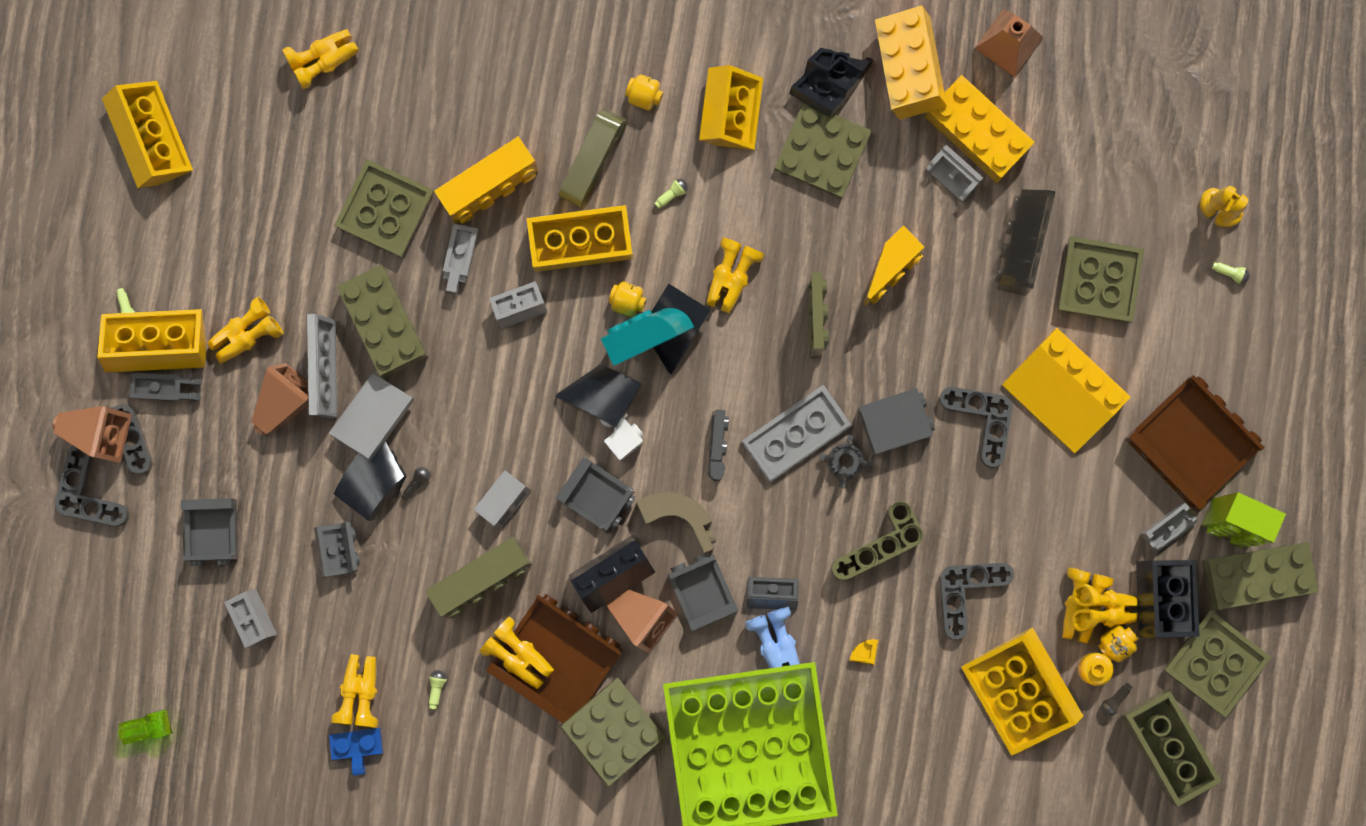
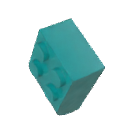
[601,308,694,366]

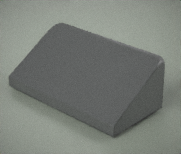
[747,577,799,610]

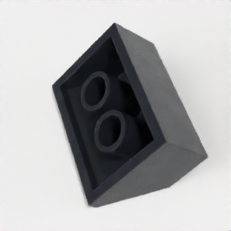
[569,535,656,613]
[1136,560,1199,638]

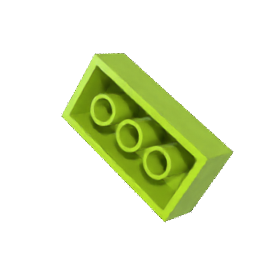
[1201,492,1286,549]

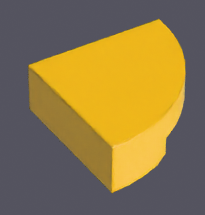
[849,639,878,665]

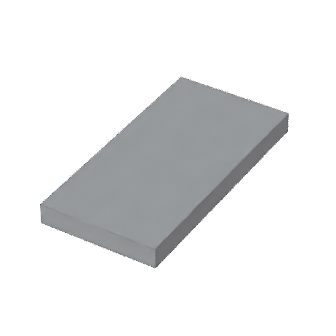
[307,314,337,419]
[741,385,852,483]

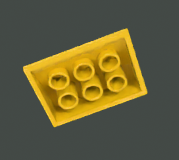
[1002,328,1131,454]
[961,627,1083,756]

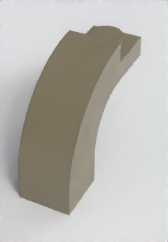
[636,492,716,554]

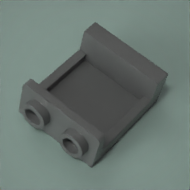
[858,388,935,456]
[556,457,636,532]
[181,498,238,566]
[668,553,738,631]

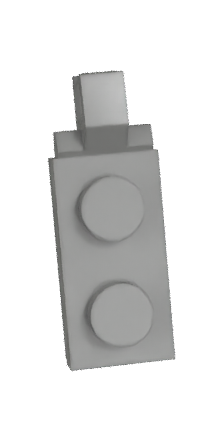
[443,223,479,295]

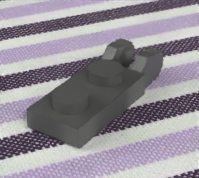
[129,373,202,401]
[708,409,729,481]

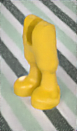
[282,29,359,90]
[1200,186,1249,228]
[706,237,765,314]
[207,296,284,364]
[1062,567,1114,644]
[1072,584,1137,632]
[479,616,554,690]
[331,654,379,728]

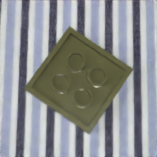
[774,102,872,199]
[334,159,434,258]
[1057,236,1144,323]
[807,272,829,358]
[1163,610,1272,718]
[559,678,665,787]

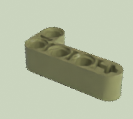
[558,109,628,207]
[831,501,923,580]

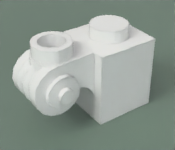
[600,413,644,462]

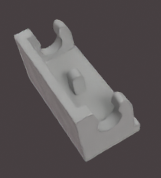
[925,145,983,202]
[489,281,548,329]
[474,470,531,530]
[1140,503,1198,554]
[224,589,277,648]

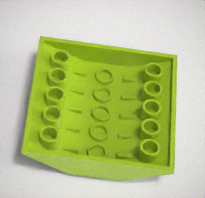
[663,662,838,826]

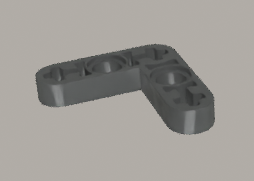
[939,387,1012,468]
[111,404,153,474]
[55,445,129,526]
[940,563,1014,639]

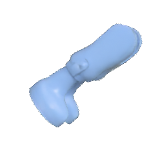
[745,607,800,668]

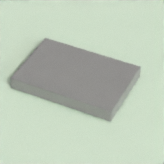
[329,373,414,461]

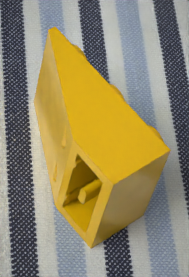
[864,225,925,306]

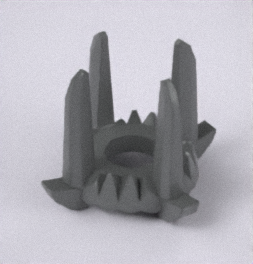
[819,435,873,488]

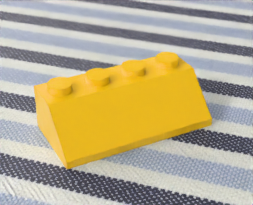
[102,81,193,188]
[97,309,206,372]

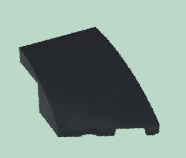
[789,48,873,118]
[651,284,711,375]
[555,365,642,428]
[333,442,407,521]

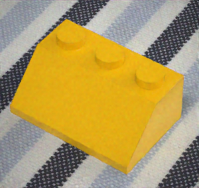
[699,65,763,150]

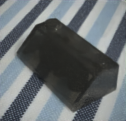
[994,189,1056,296]

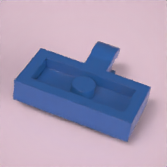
[329,728,384,775]

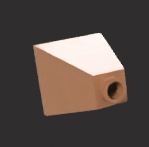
[974,9,1043,77]
[251,363,309,436]
[52,406,132,463]
[606,590,679,654]

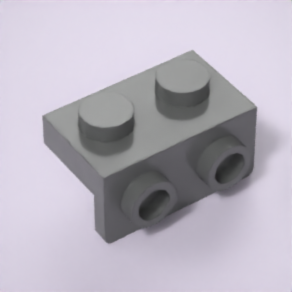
[314,521,360,578]

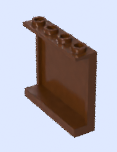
[1124,375,1265,512]
[486,594,623,723]

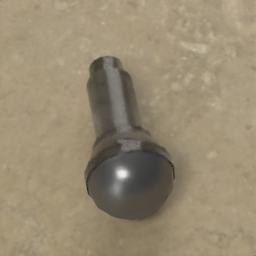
[401,467,431,502]
[1101,683,1133,716]

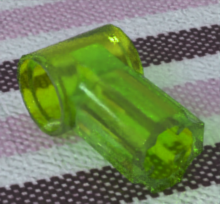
[118,709,173,745]

